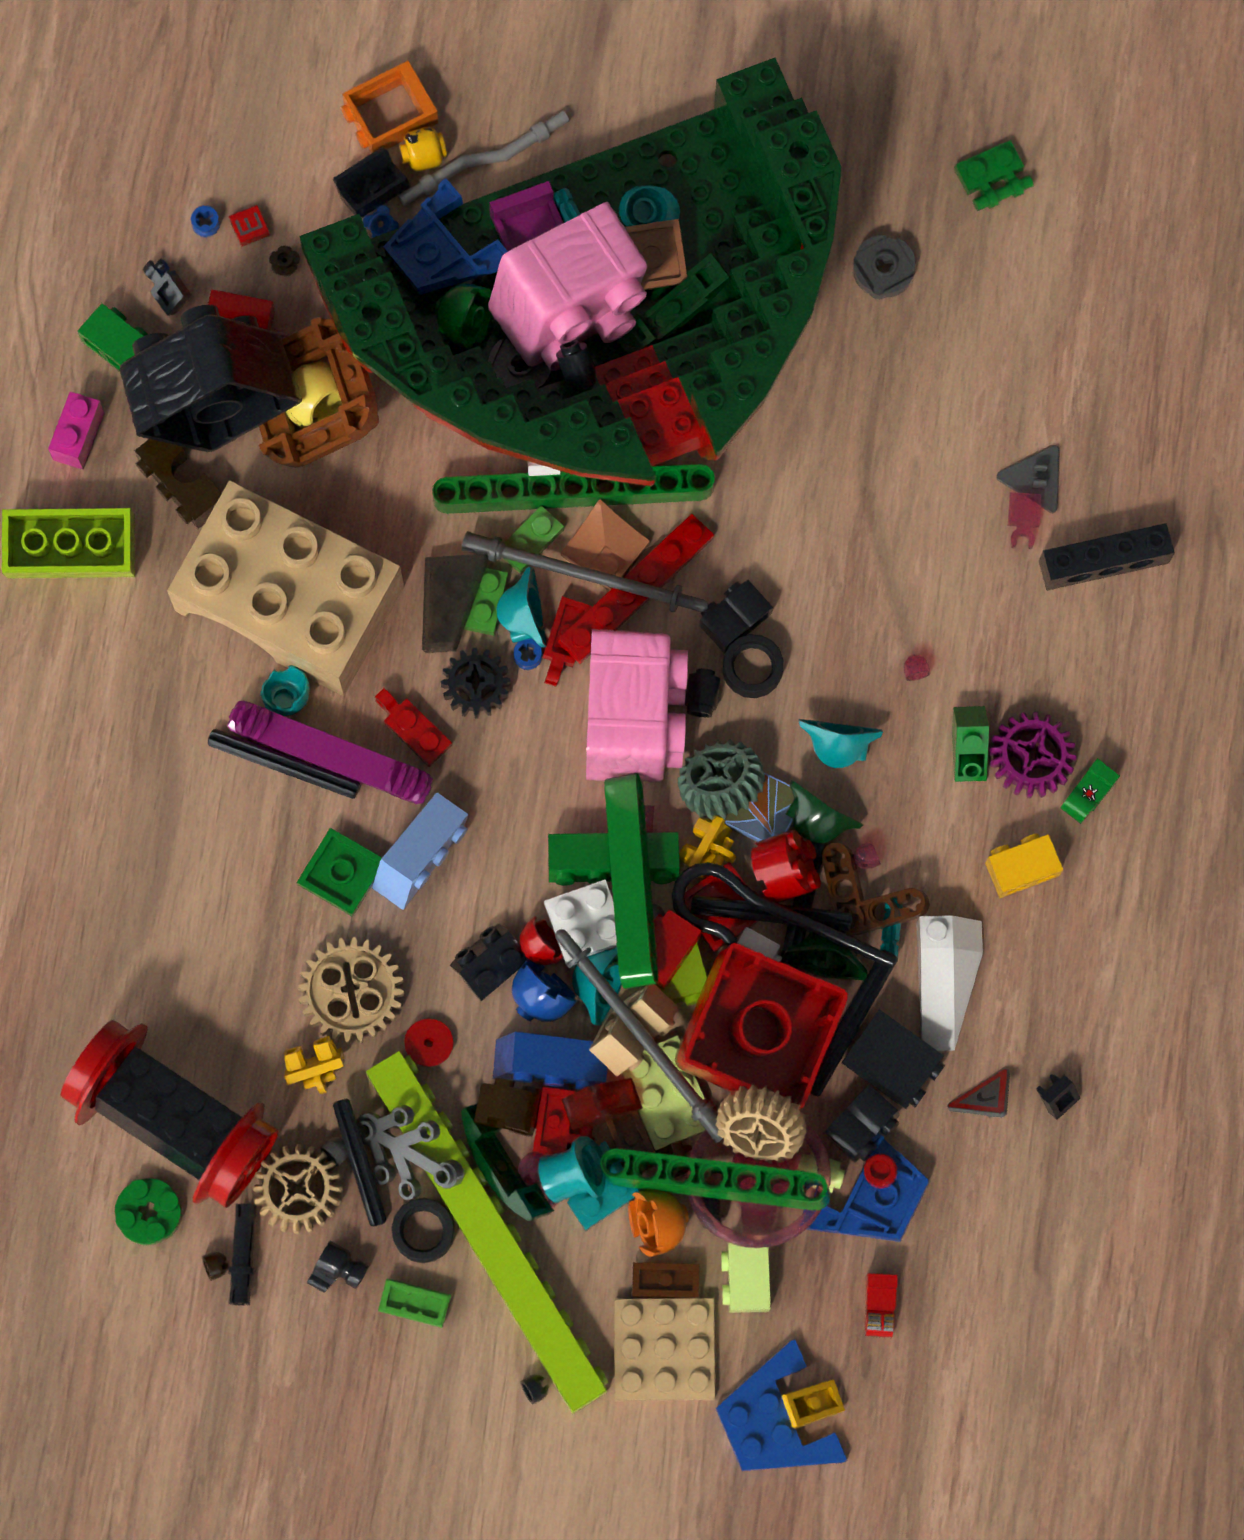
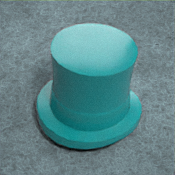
[538,1136,606,1203]

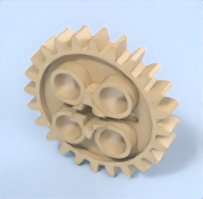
[298,937,405,1044]

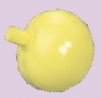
[285,362,342,429]

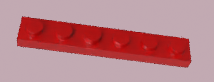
[557,514,714,664]

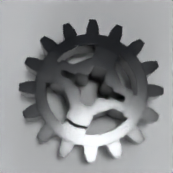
[441,648,511,719]

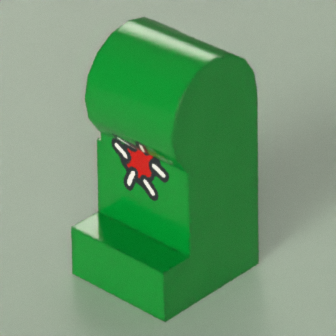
[1061,758,1120,824]

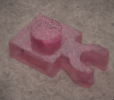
[1007,492,1042,549]

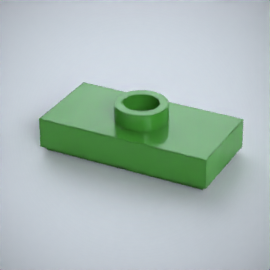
[378,1278,451,1328]

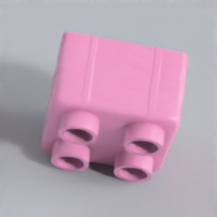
[488,202,647,371]
[586,629,688,782]

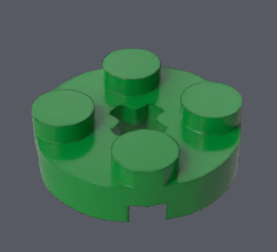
[114,1178,182,1246]

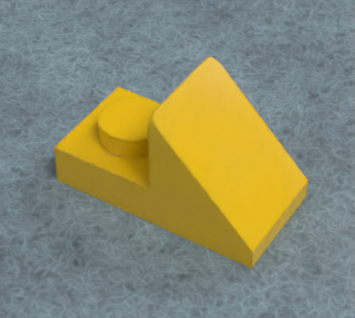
[782,1379,845,1429]

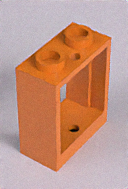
[341,61,439,154]

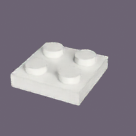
[544,879,617,964]

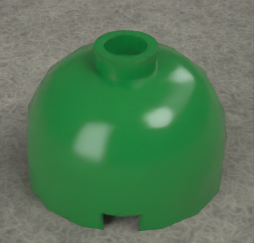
[435,283,493,349]

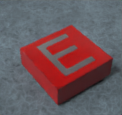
[229,205,270,247]

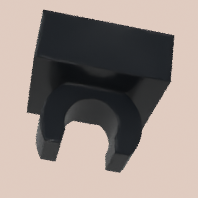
[1037,1074,1081,1120]

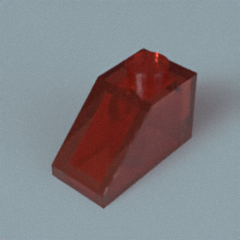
[562,1078,643,1130]

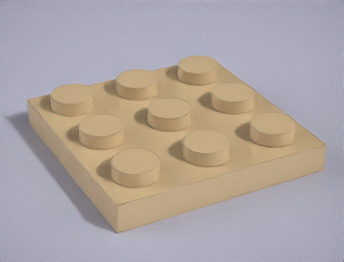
[614,1298,715,1401]

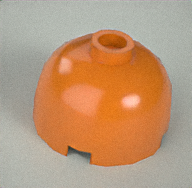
[628,1189,689,1256]

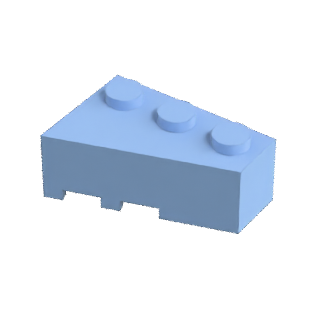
[372,793,468,910]

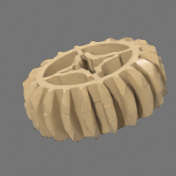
[716,1085,807,1164]
[253,1144,343,1234]

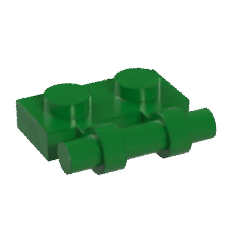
[954,140,1034,211]

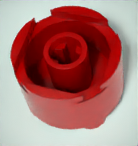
[751,830,821,903]

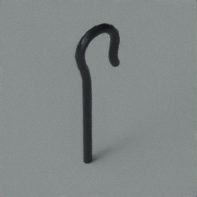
[671,862,897,969]

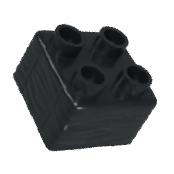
[120,305,302,452]

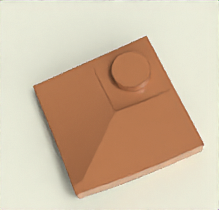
[561,499,650,591]

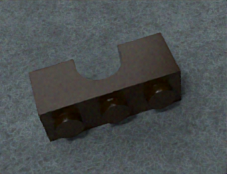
[134,439,222,529]

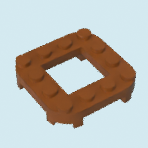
[259,317,379,468]

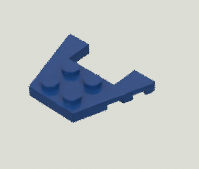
[384,178,508,295]
[797,1136,929,1242]
[716,1339,847,1471]

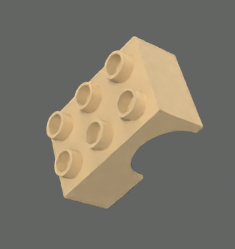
[167,480,404,696]

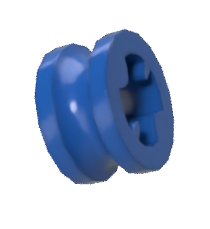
[191,206,220,237]
[514,639,542,670]

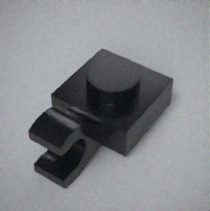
[143,258,192,316]

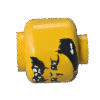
[399,127,447,171]

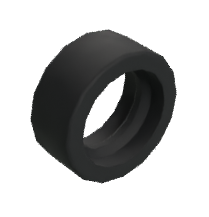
[722,634,784,698]
[391,1198,455,1263]

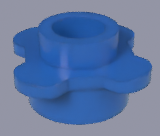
[362,205,399,238]

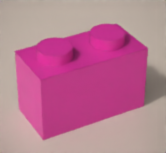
[48,391,104,470]

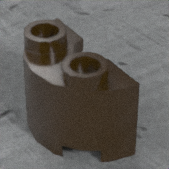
[474,1078,541,1137]

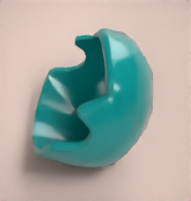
[260,665,310,716]

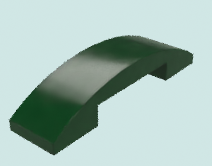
[617,253,731,354]
[461,1104,554,1221]

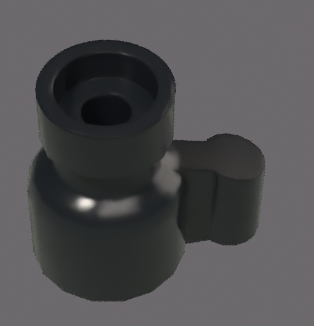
[307,1240,369,1293]

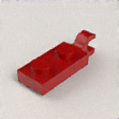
[542,596,592,687]
[375,688,452,767]

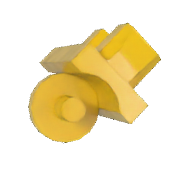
[679,816,736,880]
[284,1036,345,1094]

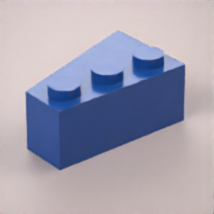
[493,1032,608,1090]

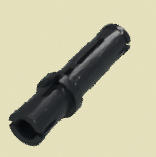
[228,1203,257,1306]

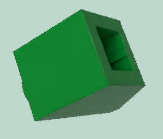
[952,706,989,782]

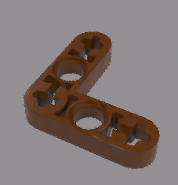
[822,843,930,935]

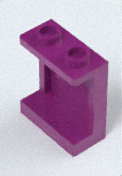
[489,181,563,251]

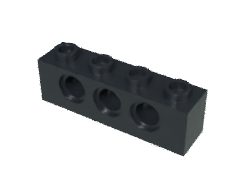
[1039,523,1175,591]

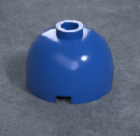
[511,959,577,1022]

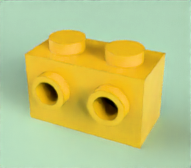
[985,833,1063,899]

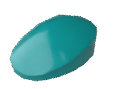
[619,185,680,227]

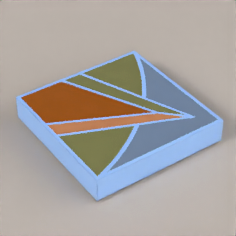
[724,773,794,842]

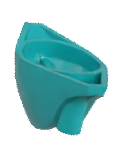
[497,567,546,647]
[798,719,883,768]
[572,946,622,1026]

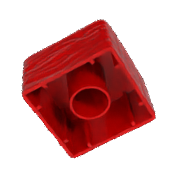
[675,943,848,1110]

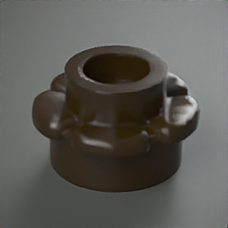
[269,246,300,276]

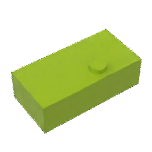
[2,508,135,578]

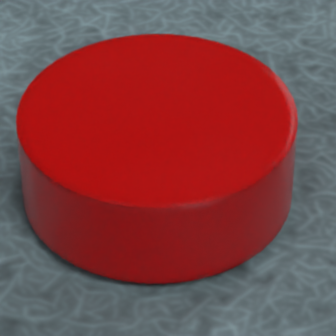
[864,1154,897,1189]

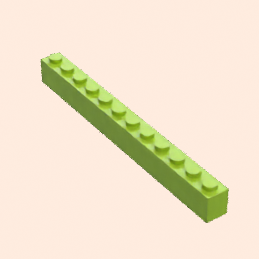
[366,1051,609,1414]

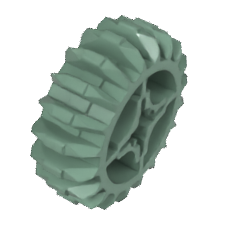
[677,739,765,820]

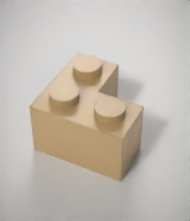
[589,984,679,1076]

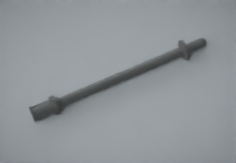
[462,531,708,612]
[555,929,723,1143]

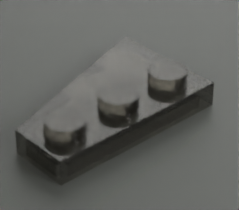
[422,554,488,653]

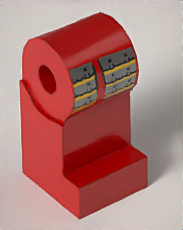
[865,1273,898,1338]

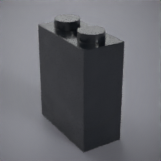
[841,1009,945,1109]

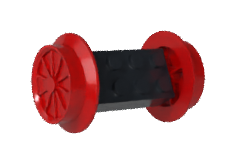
[61,1020,279,1208]

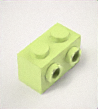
[721,1242,770,1313]

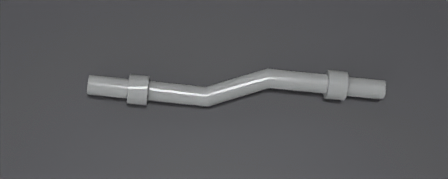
[399,111,569,206]

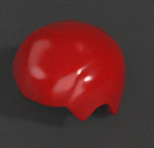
[519,916,563,966]

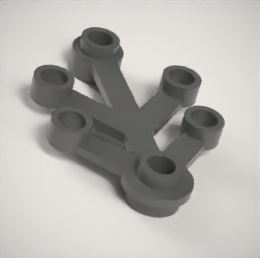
[356,1105,464,1200]

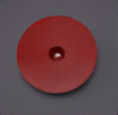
[404,1018,453,1067]

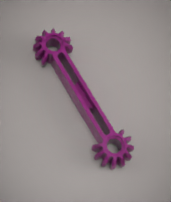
[227,700,433,804]

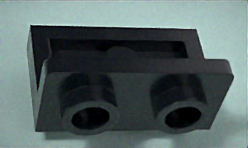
[333,147,411,218]
[450,924,528,1001]

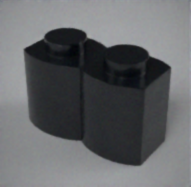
[699,580,774,653]
[824,1084,900,1163]

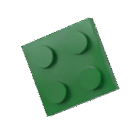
[296,828,382,917]

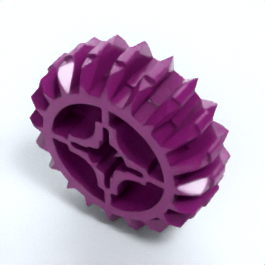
[989,712,1077,798]

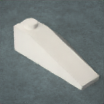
[916,916,983,1051]

